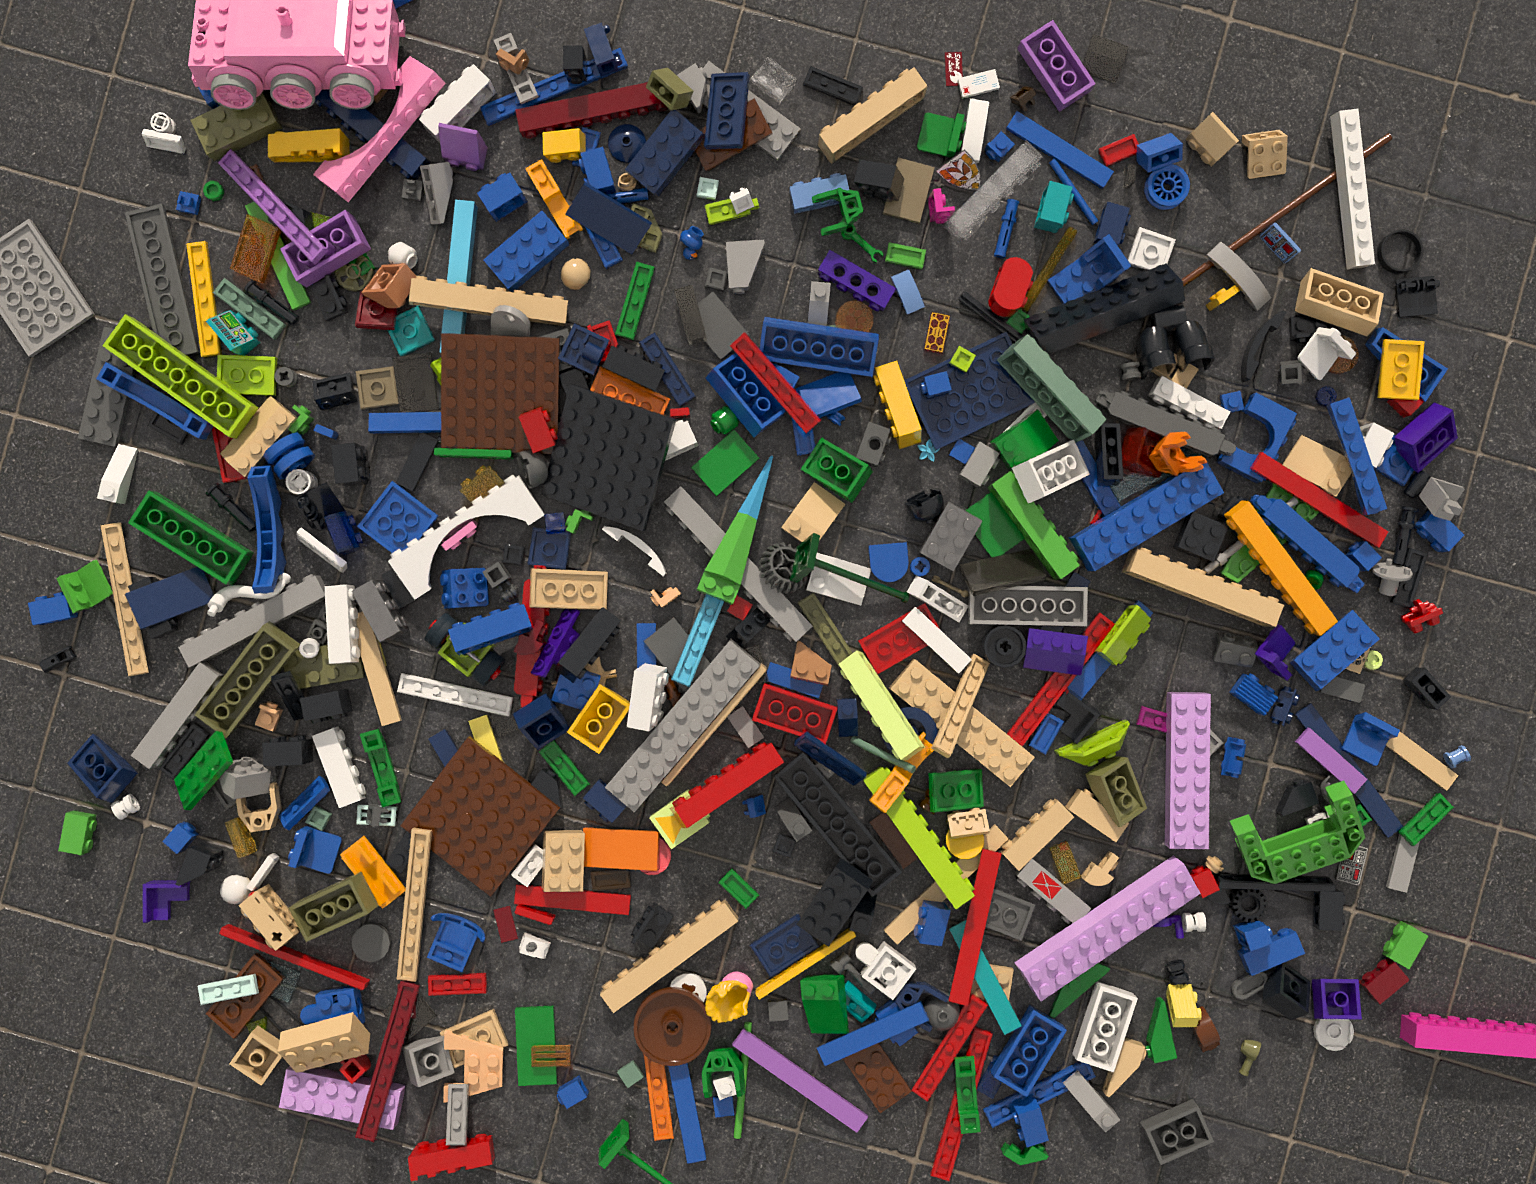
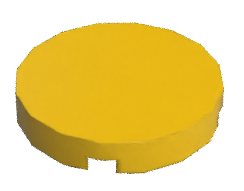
[946,830,984,859]

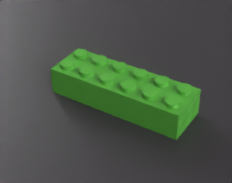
[987,471,1080,580]

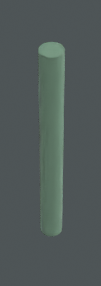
[851,736,916,773]

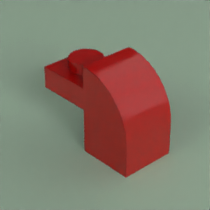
[339,1054,371,1084]

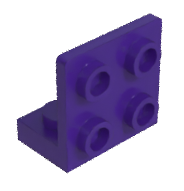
[1255,624,1295,681]

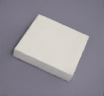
[1128,227,1176,271]

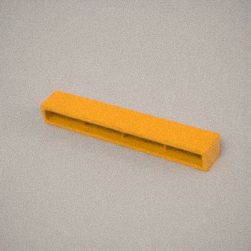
[1224,501,1338,636]

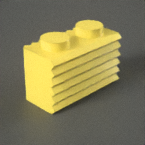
[1166,984,1201,1027]

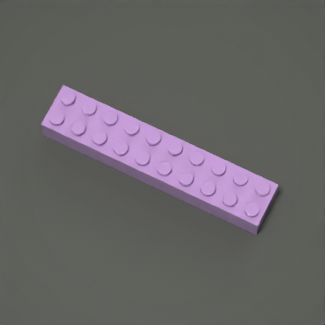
[1014,855,1201,1002]

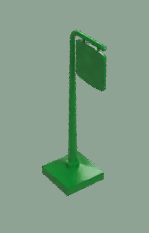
[599,1119,673,1184]

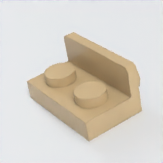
[947,808,990,839]

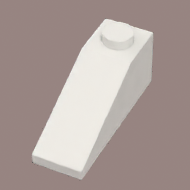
[97,444,138,504]
[907,576,968,622]

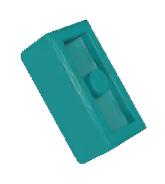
[845,981,876,1023]

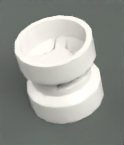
[150,112,177,134]
[111,794,140,820]
[1182,912,1206,932]

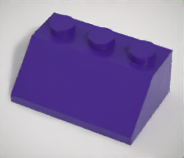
[1394,403,1458,473]
[1023,628,1088,676]

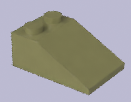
[1086,756,1147,827]

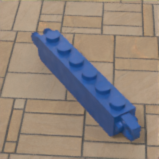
[1250,494,1364,593]

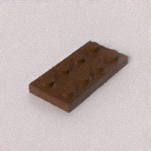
[695,98,773,172]
[206,953,285,1039]
[842,1043,912,1113]

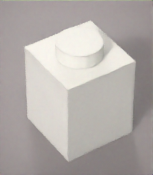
[713,1071,736,1100]

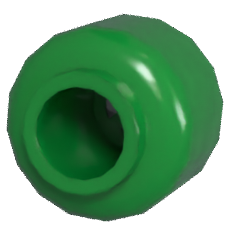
[710,406,739,435]

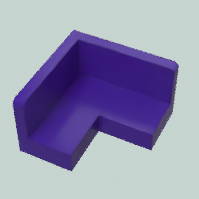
[143,880,190,923]

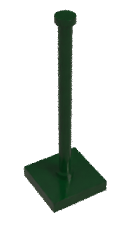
[790,533,910,603]

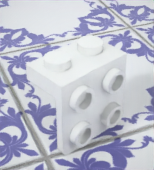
[1298,327,1356,380]

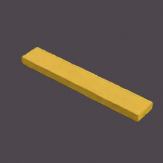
[186,241,222,358]
[755,928,856,1000]

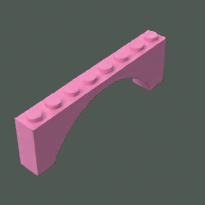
[313,56,446,203]

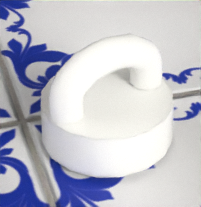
[299,638,320,658]

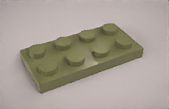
[284,645,365,689]

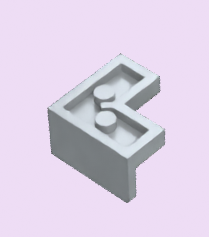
[1419,477,1465,521]

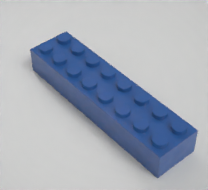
[1069,463,1224,571]

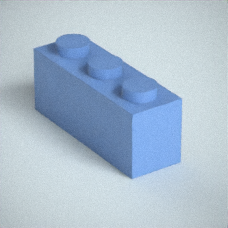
[789,173,849,214]

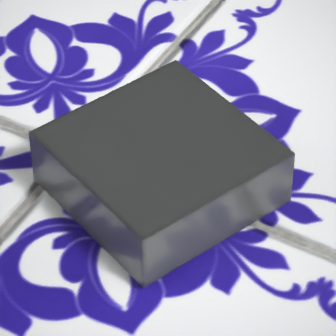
[705,267,728,292]
[768,999,788,1022]

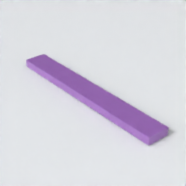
[218,149,328,265]
[732,1028,868,1133]

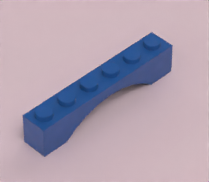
[96,362,214,440]
[1326,397,1387,515]

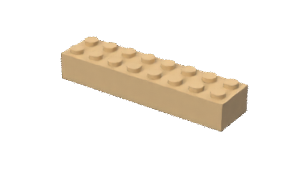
[1122,548,1284,627]
[889,659,1035,787]

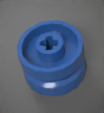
[263,432,315,479]

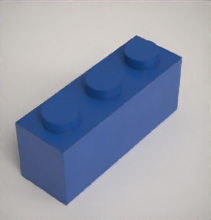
[1237,928,1305,976]

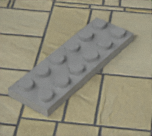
[703,61,801,161]

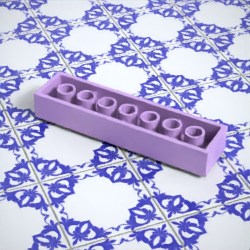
[1165,692,1211,849]

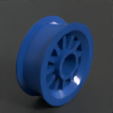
[1144,164,1190,210]

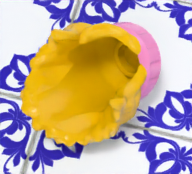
[705,971,753,1023]

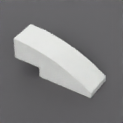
[961,99,989,163]

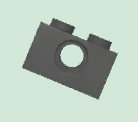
[856,422,892,467]

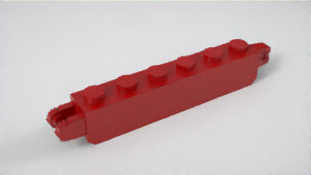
[514,565,551,708]

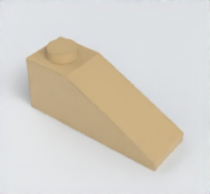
[1102,1037,1146,1097]

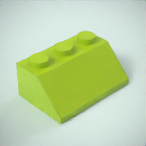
[1095,605,1151,666]

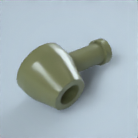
[1239,1040,1261,1076]

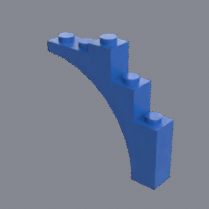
[247,465,286,594]

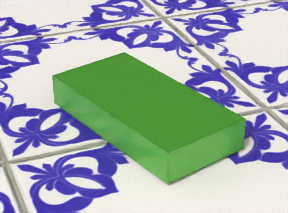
[885,243,926,270]

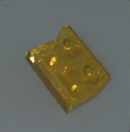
[459,465,504,503]
[225,817,257,858]

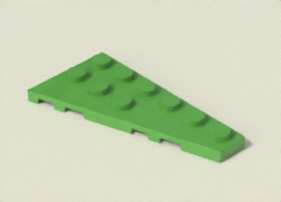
[1220,484,1319,583]

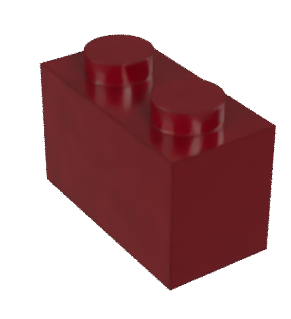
[1359,958,1409,1004]

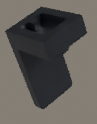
[726,607,770,648]

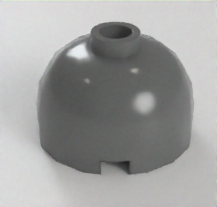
[517,450,549,489]
[923,991,960,1031]

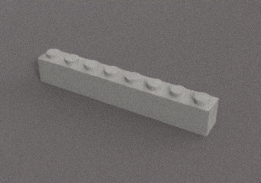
[178,574,325,668]

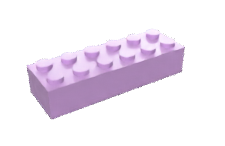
[279,1066,406,1130]

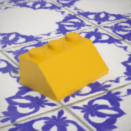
[567,684,630,754]

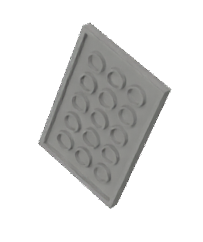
[0,219,95,357]

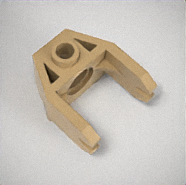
[236,782,282,832]

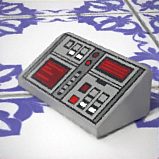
[1336,846,1368,886]

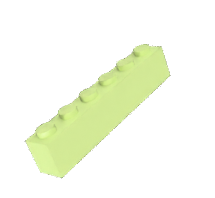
[839,651,925,761]

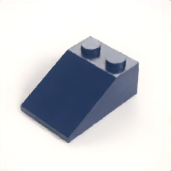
[67,734,138,803]

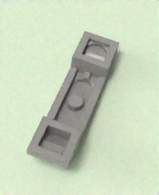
[494,33,539,104]
[1206,242,1271,311]

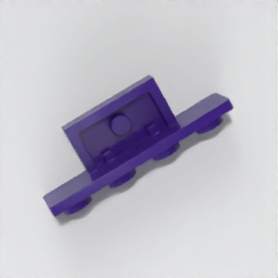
[531,609,580,678]

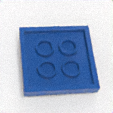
[357,481,439,553]

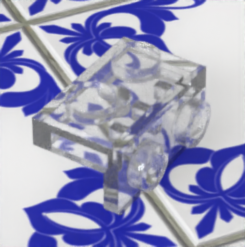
[750,56,797,104]

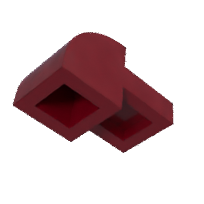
[513,619,547,655]

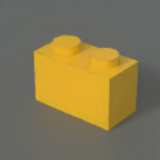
[543,128,586,163]

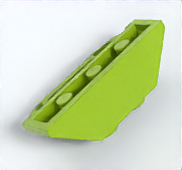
[1054,720,1130,767]

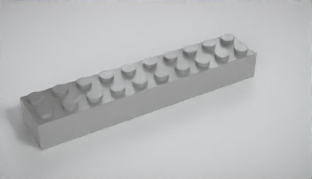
[605,639,760,812]

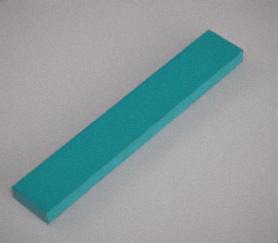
[949,920,1022,1035]

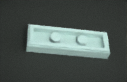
[198,974,259,1005]

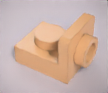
[650,587,681,607]
[255,701,283,732]

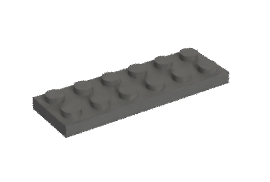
[78,327,136,447]

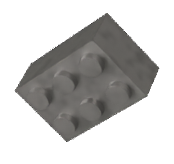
[919,501,982,571]
[351,580,409,642]

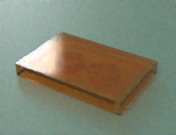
[230,214,281,283]

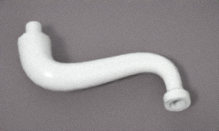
[207,573,291,617]

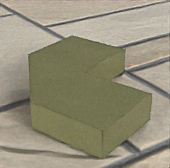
[631,203,663,253]

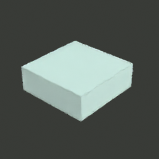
[697,177,719,201]

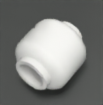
[388,242,417,269]

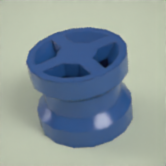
[910,557,930,576]

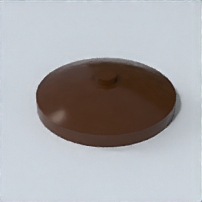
[634,987,711,1066]

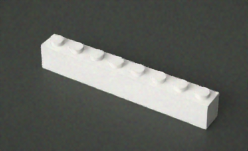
[1330,109,1375,270]

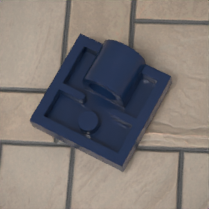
[558,323,610,376]

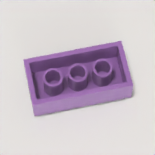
[1017,20,1096,112]
[280,210,371,288]

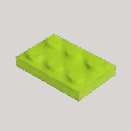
[217,355,277,396]

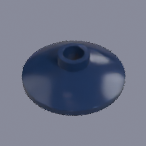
[608,124,646,163]

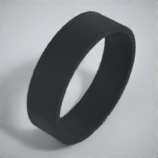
[1377,229,1424,274]

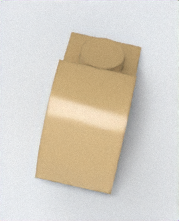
[1081,851,1119,886]

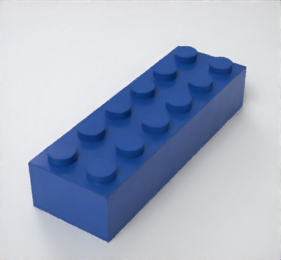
[760,317,879,377]

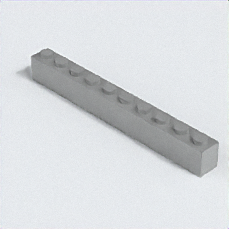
[664,486,813,642]

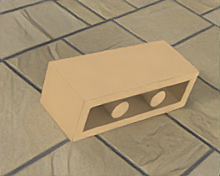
[1065,789,1129,842]

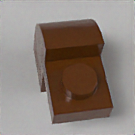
[1190,1006,1221,1053]

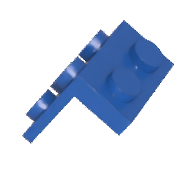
[440,568,489,609]
[288,826,342,874]

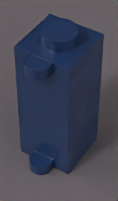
[584,23,622,76]

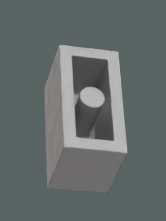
[958,442,1000,488]

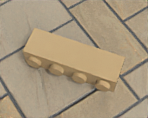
[1000,799,1074,871]

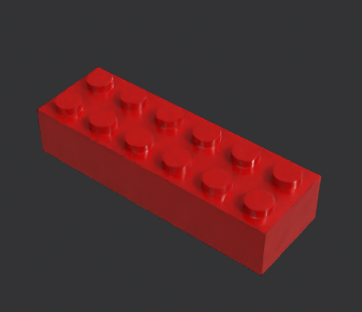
[669,742,784,828]

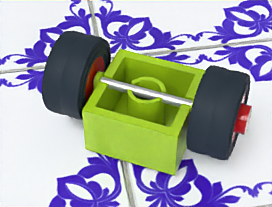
[424,613,505,686]

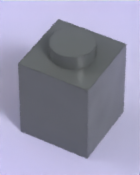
[1280,360,1302,384]

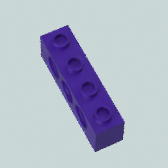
[818,250,896,312]

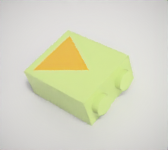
[649,789,711,849]

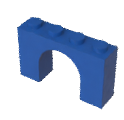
[1216,393,1297,483]

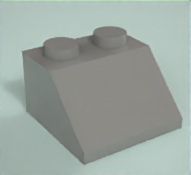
[402,1036,454,1087]

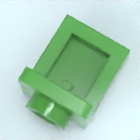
[288,405,314,435]
[565,509,594,534]

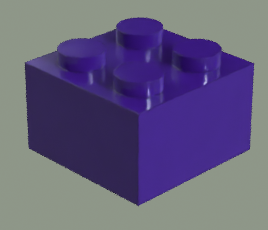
[1312,979,1362,1019]

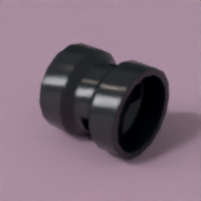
[1165,959,1189,985]

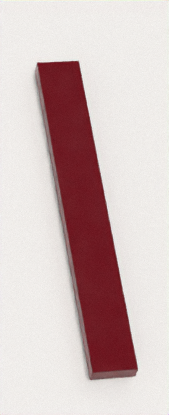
[355,981,420,1142]

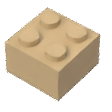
[229,1025,282,1086]

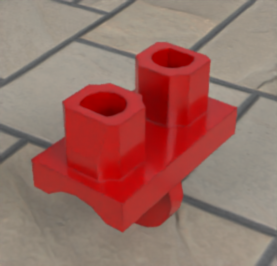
[1400,599,1443,633]

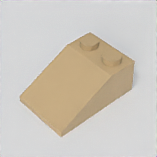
[1282,435,1351,497]
[781,482,845,543]

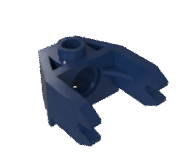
[895,981,949,1032]

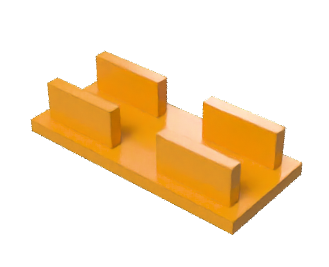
[340,836,406,909]

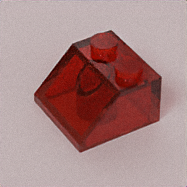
[1122,427,1162,478]

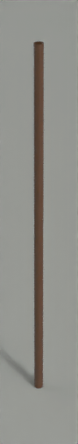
[1181,133,1392,286]

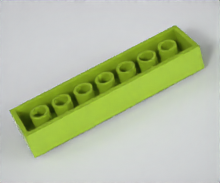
[102,314,258,439]
[863,766,975,909]

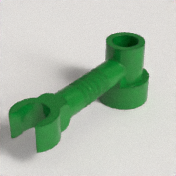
[841,225,883,264]

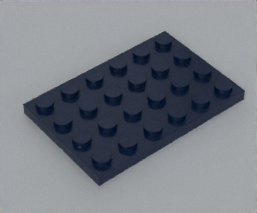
[904,332,1036,451]

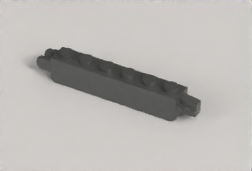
[1095,391,1236,458]

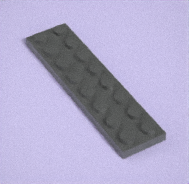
[125,204,200,356]

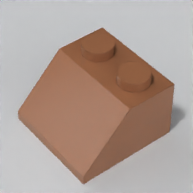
[361,263,416,308]

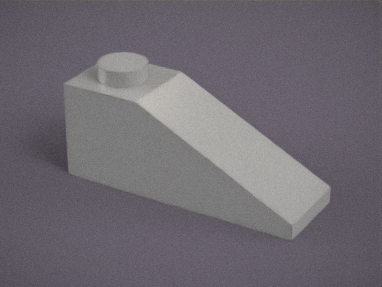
[420,162,453,224]
[808,281,831,326]
[1063,1070,1120,1132]

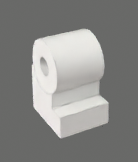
[519,932,551,959]

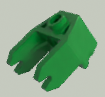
[812,188,863,236]
[702,1047,745,1098]

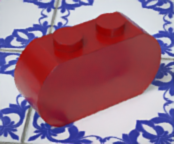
[988,257,1033,317]

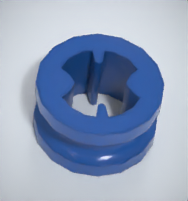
[826,411,846,427]

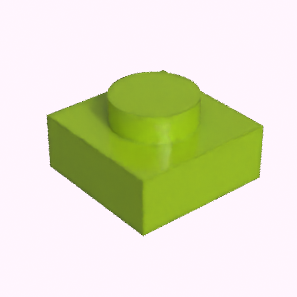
[949,346,976,373]

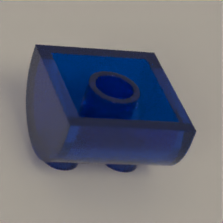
[324,511,363,557]

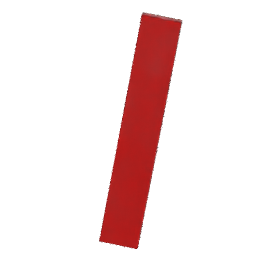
[730,333,821,433]
[514,884,631,915]
[911,993,988,1102]

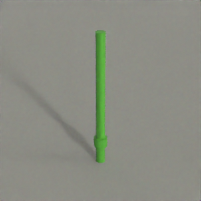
[734,1022,752,1139]

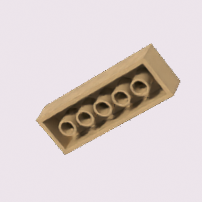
[818,68,928,164]

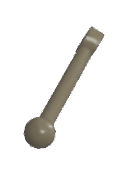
[932,576,969,598]

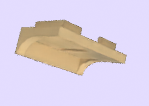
[1151,354,1199,389]

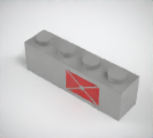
[1015,858,1091,925]

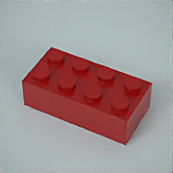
[752,683,837,744]

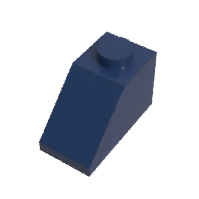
[836,698,858,737]

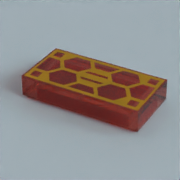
[924,312,950,354]

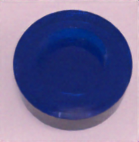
[1315,386,1337,406]

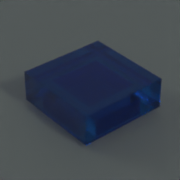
[544,512,566,534]

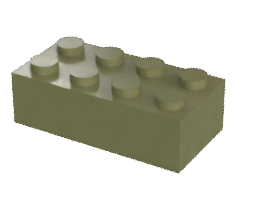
[190,91,283,161]
[289,872,379,942]

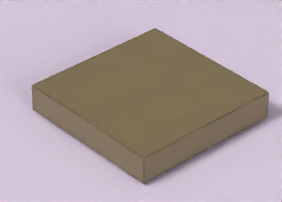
[355,366,400,410]

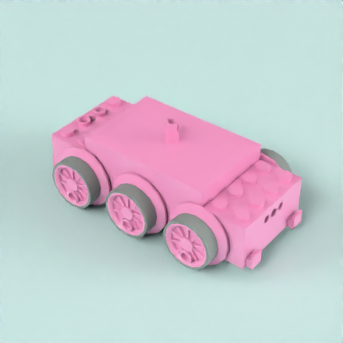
[188,0,406,110]

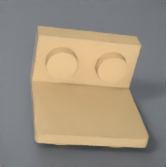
[1242,130,1288,179]

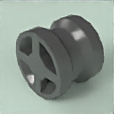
[1120,362,1142,381]
[275,367,298,388]

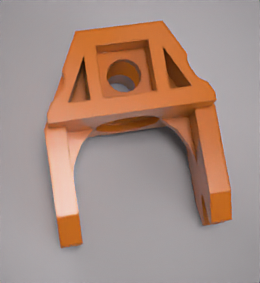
[1149,432,1207,476]

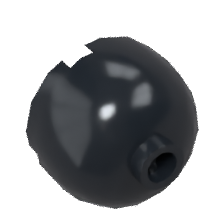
[904,488,944,524]

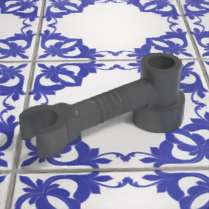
[830,952,876,995]

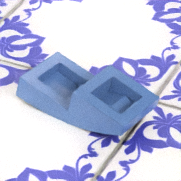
[891,270,925,315]

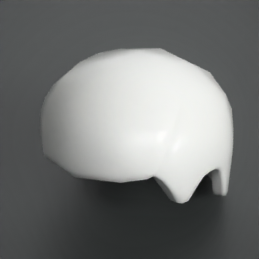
[220,875,252,904]

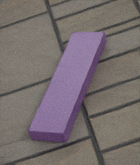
[1295,727,1367,794]

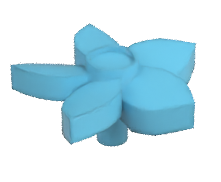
[917,439,940,462]

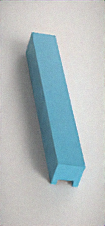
[440,200,478,353]

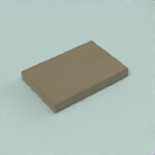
[883,157,935,224]

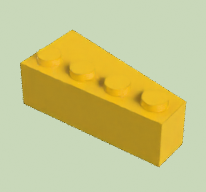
[268,128,350,162]
[873,361,922,449]

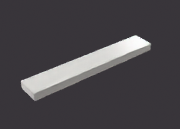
[397,673,514,716]

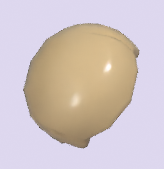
[561,258,591,290]

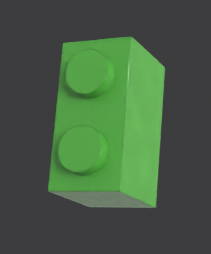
[58,811,97,855]
[1382,921,1428,969]

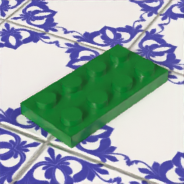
[174,731,233,810]

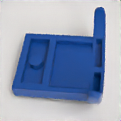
[427,913,485,972]

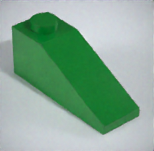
[1145,997,1177,1063]

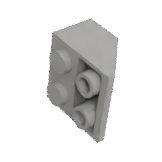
[219,757,271,799]

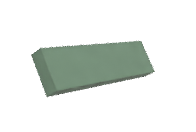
[213,278,287,340]

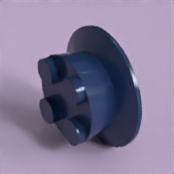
[884,707,938,755]

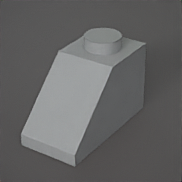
[677,63,707,114]

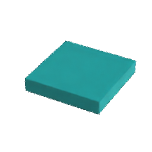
[388,306,436,357]

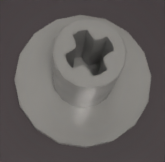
[1372,559,1413,596]

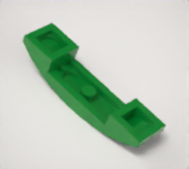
[360,728,401,807]
[954,1056,981,1134]

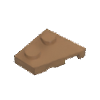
[790,641,832,686]

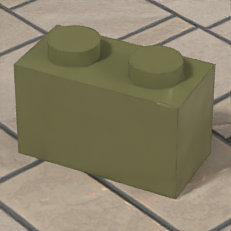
[646,68,694,111]

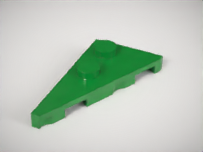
[1049,963,1110,1018]

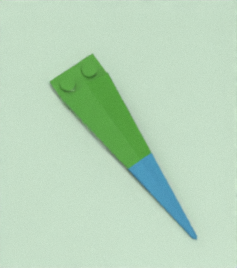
[697,456,773,605]

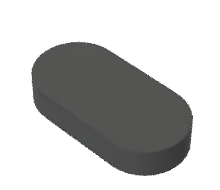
[1231,972,1268,1000]

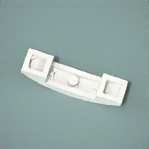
[602,526,667,576]

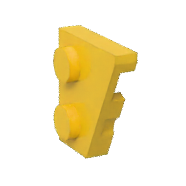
[1206,285,1241,311]

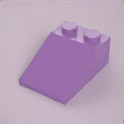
[438,123,488,171]

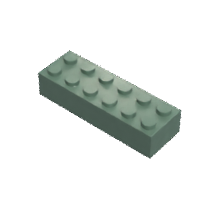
[997,334,1107,443]

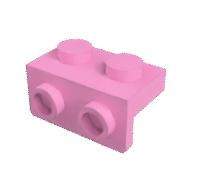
[441,518,477,551]

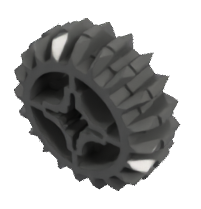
[758,542,809,594]

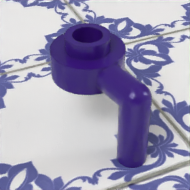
[1153,915,1184,939]

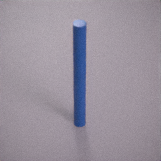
[1049,159,1098,226]

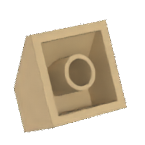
[1186,112,1239,167]

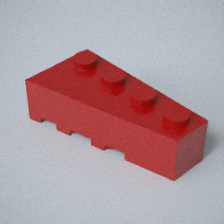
[408,1134,495,1181]

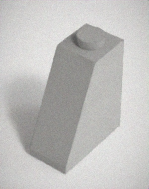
[726,240,765,294]

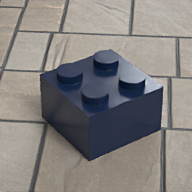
[513,693,570,750]

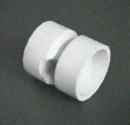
[286,469,318,495]

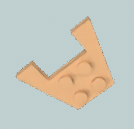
[443,1030,503,1103]

